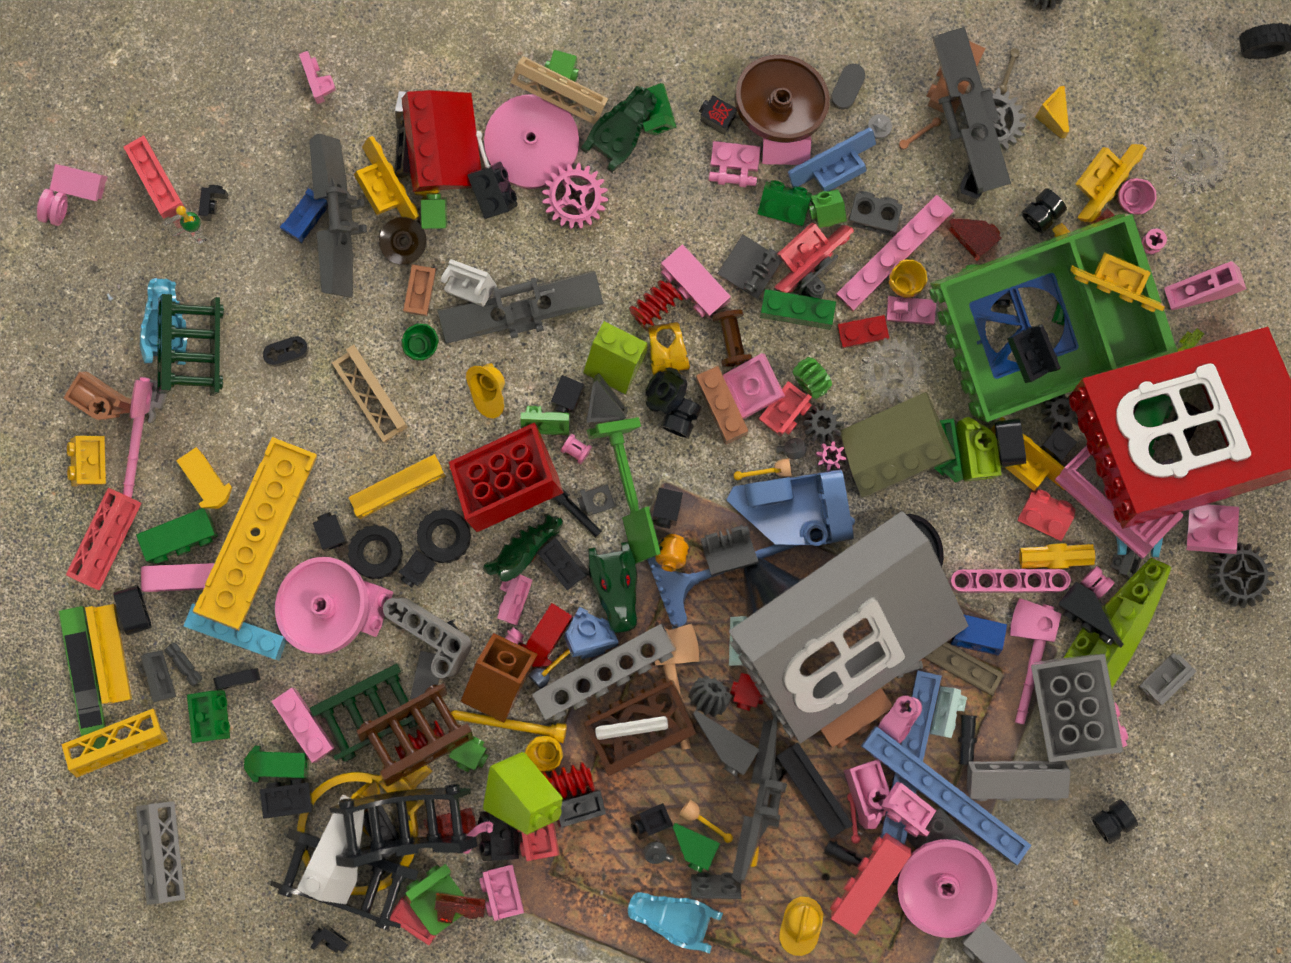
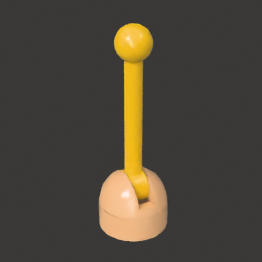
[733,458,792,481]
[679,799,733,843]

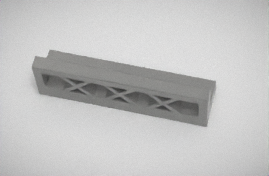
[136,801,185,905]

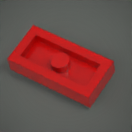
[837,315,889,349]

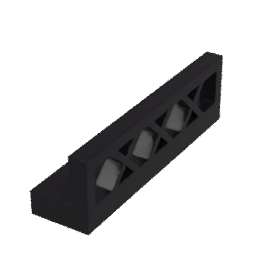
[776,742,853,838]

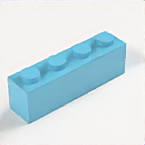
[184,603,287,661]

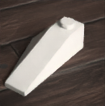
[297,795,365,904]

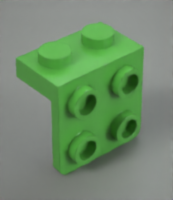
[404,864,471,936]

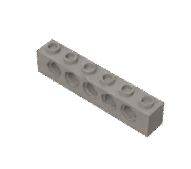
[532,624,676,722]

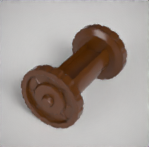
[712,309,753,367]

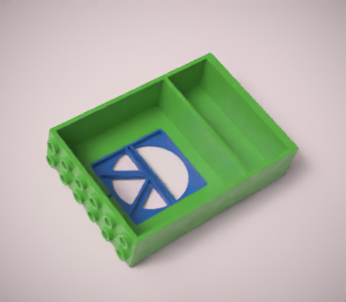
[929,214,1178,422]

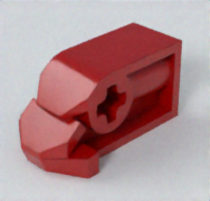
[520,603,573,667]

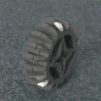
[1207,542,1275,608]

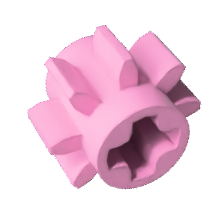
[816,441,846,471]

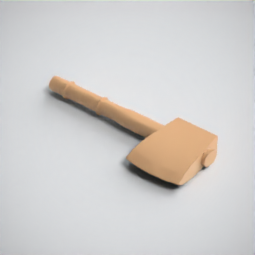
[651,623,699,750]

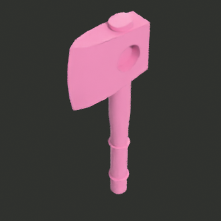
[123,377,154,498]
[1010,598,1062,725]

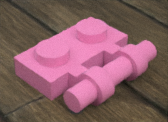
[709,141,760,188]

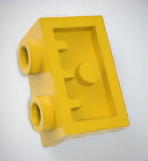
[67,436,106,487]

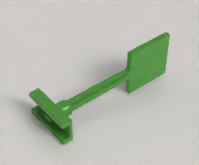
[587,417,661,564]

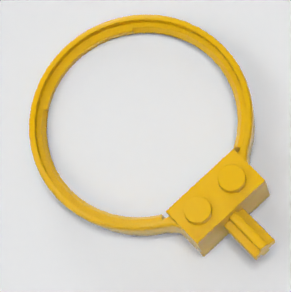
[297,764,433,895]

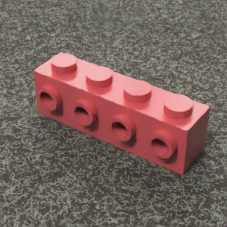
[830,833,911,935]

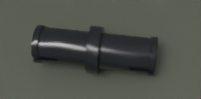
[958,715,977,765]

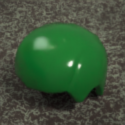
[401,323,439,361]

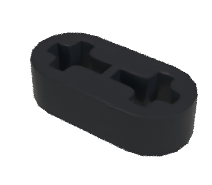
[263,336,309,367]
[213,668,261,691]

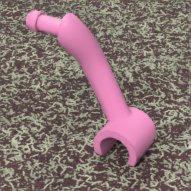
[463,821,493,854]

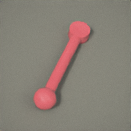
[847,793,861,844]

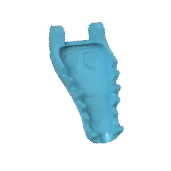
[140,278,187,365]
[628,892,723,954]

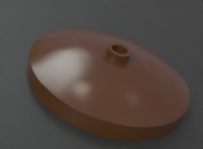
[734,54,830,143]

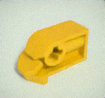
[176,447,232,509]

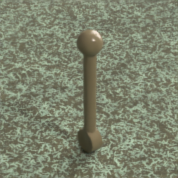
[998,48,1020,94]

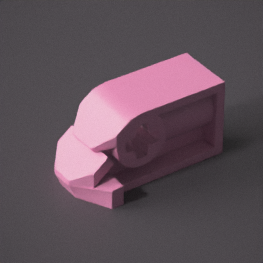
[843,760,890,829]

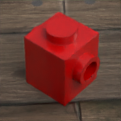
[730,673,764,712]

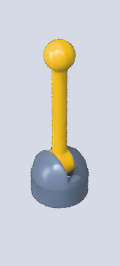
[528,648,570,689]

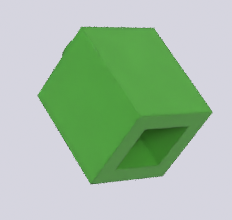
[421,193,447,229]

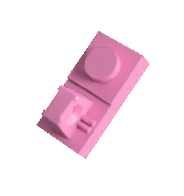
[299,51,336,104]
[886,296,936,325]
[497,574,533,626]

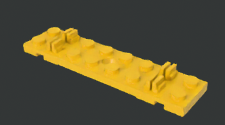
[193,437,317,631]

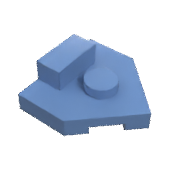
[564,607,619,659]

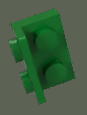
[187,690,230,743]

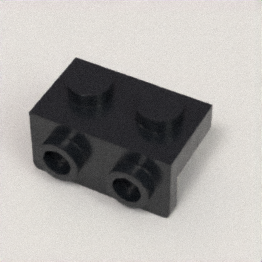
[468,161,518,219]
[1007,324,1061,383]

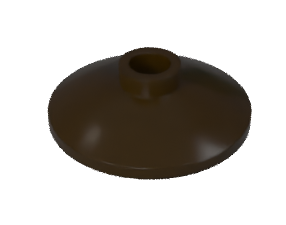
[379,217,427,265]

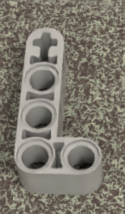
[383,597,472,678]

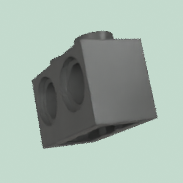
[848,192,903,237]

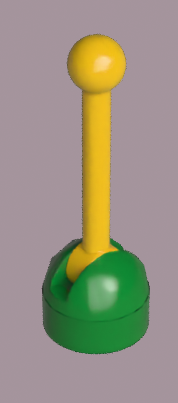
[176,206,201,232]

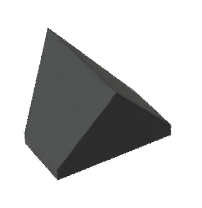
[586,373,628,423]

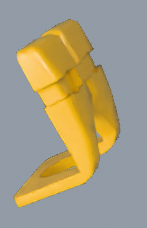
[647,322,690,375]

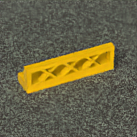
[348,454,446,519]
[85,604,132,705]
[61,708,168,778]

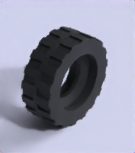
[1239,23,1291,59]
[416,509,471,564]
[348,525,403,580]

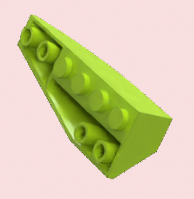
[1063,557,1172,688]

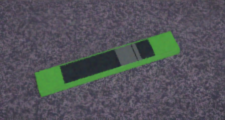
[59,606,108,753]

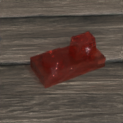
[434,893,485,923]

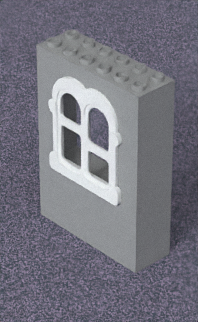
[728,511,968,744]

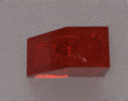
[945,218,1002,262]

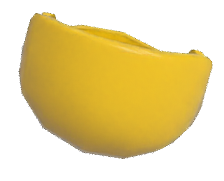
[888,259,928,298]
[524,736,563,772]

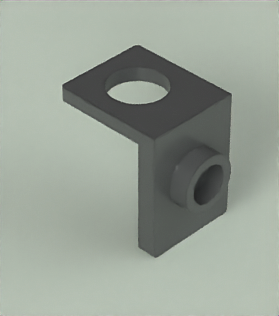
[577,485,615,516]

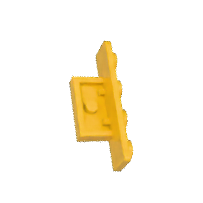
[354,136,419,221]
[1075,144,1147,222]
[1070,252,1165,312]
[990,417,1065,491]

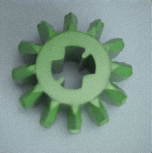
[793,357,832,399]

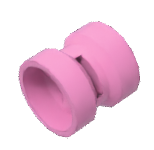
[1080,566,1115,599]

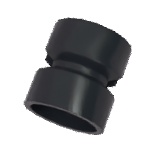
[1021,188,1067,234]
[660,398,702,439]
[1091,799,1138,844]

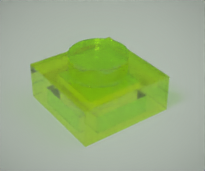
[1177,328,1204,351]

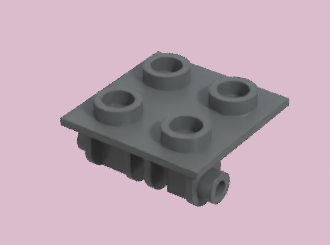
[717,234,782,299]
[799,255,838,299]
[701,525,759,576]
[906,808,973,849]
[691,872,742,899]

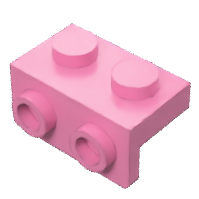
[361,581,393,637]
[881,782,936,837]
[480,864,524,921]

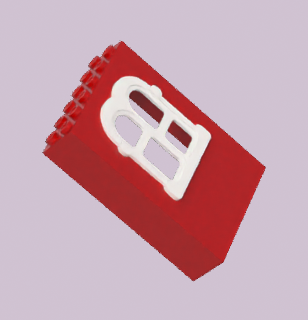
[1069,326,1291,529]

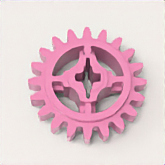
[542,163,608,230]

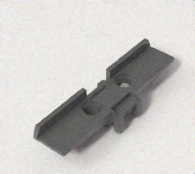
[932,27,1011,194]
[309,134,367,298]
[438,271,603,344]
[732,715,787,884]

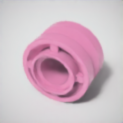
[37,189,68,226]

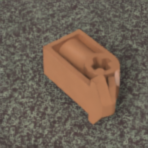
[63,372,132,420]

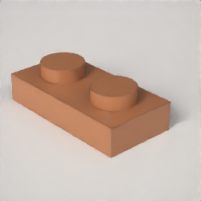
[403,264,436,317]

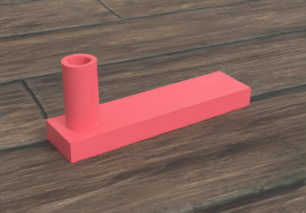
[123,135,184,225]

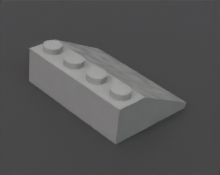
[1031,654,1123,763]

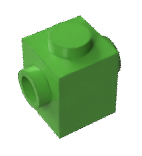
[545,50,579,82]
[808,189,847,228]
[449,736,489,773]

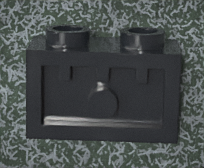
[260,778,313,819]
[478,811,519,861]

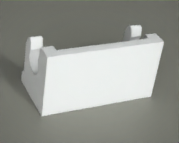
[441,259,497,307]

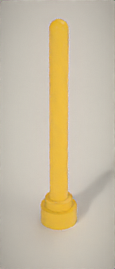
[451,710,567,744]

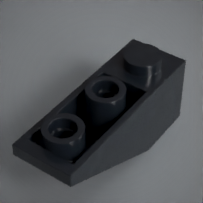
[1058,582,1124,648]

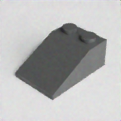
[693,710,759,777]

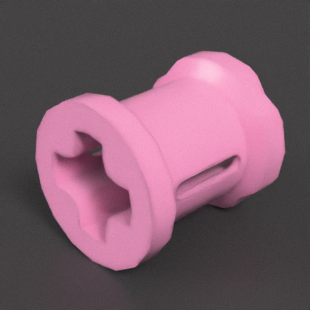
[1141,229,1167,255]
[560,434,592,465]

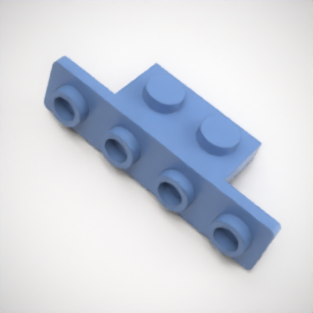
[788,128,876,191]

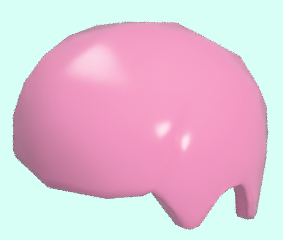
[1118,178,1156,215]

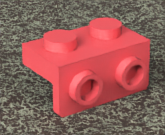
[758,381,812,437]
[1017,489,1076,541]
[517,822,559,861]

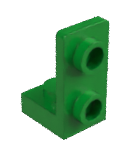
[643,83,677,136]

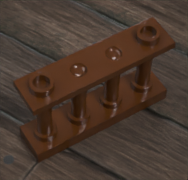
[356,683,473,787]

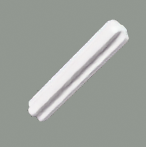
[595,716,668,740]

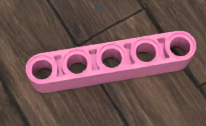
[141,563,260,592]
[948,569,1071,593]

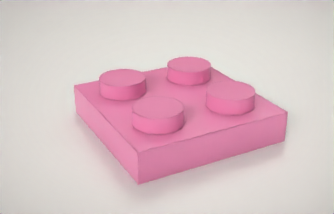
[723,353,785,419]
[1186,504,1239,554]

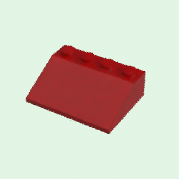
[401,90,481,192]
[449,422,563,532]

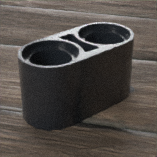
[995,418,1026,467]
[113,585,152,636]

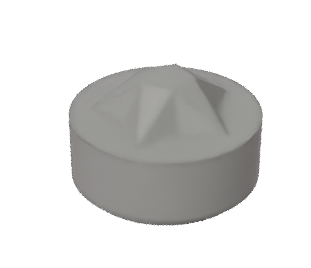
[868,114,892,140]

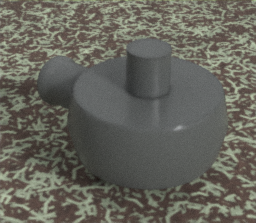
[776,438,807,460]
[644,842,674,864]

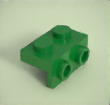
[757,180,812,226]

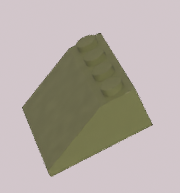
[840,392,956,498]

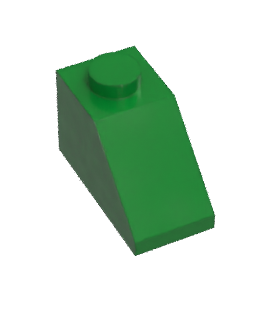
[673,823,720,873]

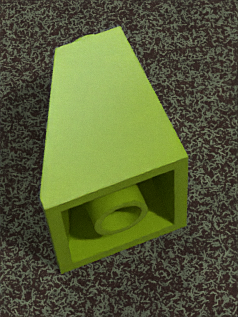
[583,321,647,395]
[483,752,563,835]

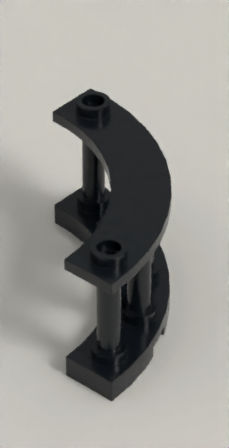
[329,784,478,868]
[270,828,419,931]

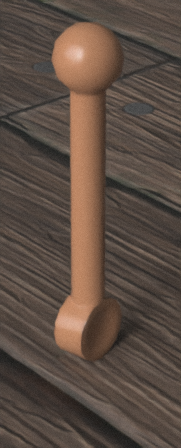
[899,117,941,150]

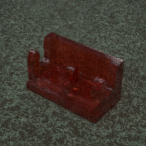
[423,807,477,836]

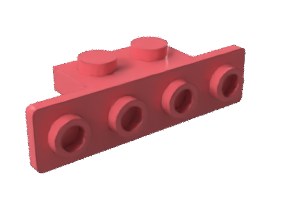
[774,223,854,293]

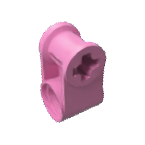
[878,696,922,743]

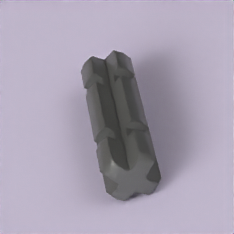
[165,643,202,686]

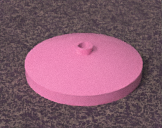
[484,94,579,189]
[275,557,369,655]
[898,839,997,938]

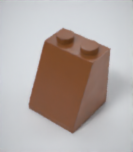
[460,633,537,723]

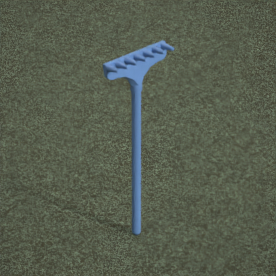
[647,517,855,629]

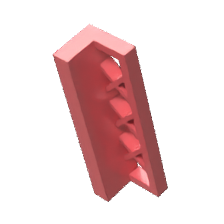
[66,488,142,590]

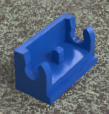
[280,188,328,244]
[951,615,1007,656]

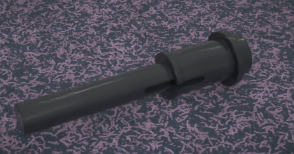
[553,488,602,538]
[823,840,899,886]

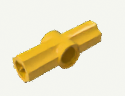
[1019,544,1095,569]

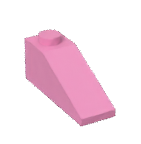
[1164,261,1246,310]

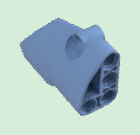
[726,470,854,546]

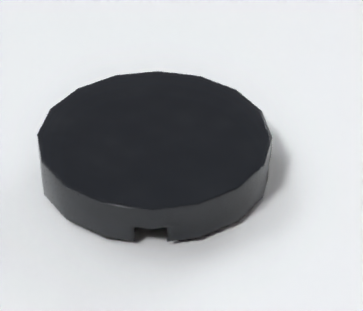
[645,367,687,415]

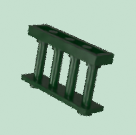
[157,294,224,396]
[309,663,425,763]

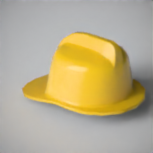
[466,363,505,419]
[779,897,823,956]

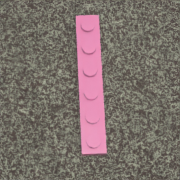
[836,195,954,312]

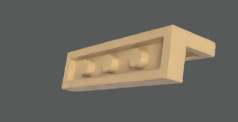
[510,56,608,124]
[332,344,408,443]

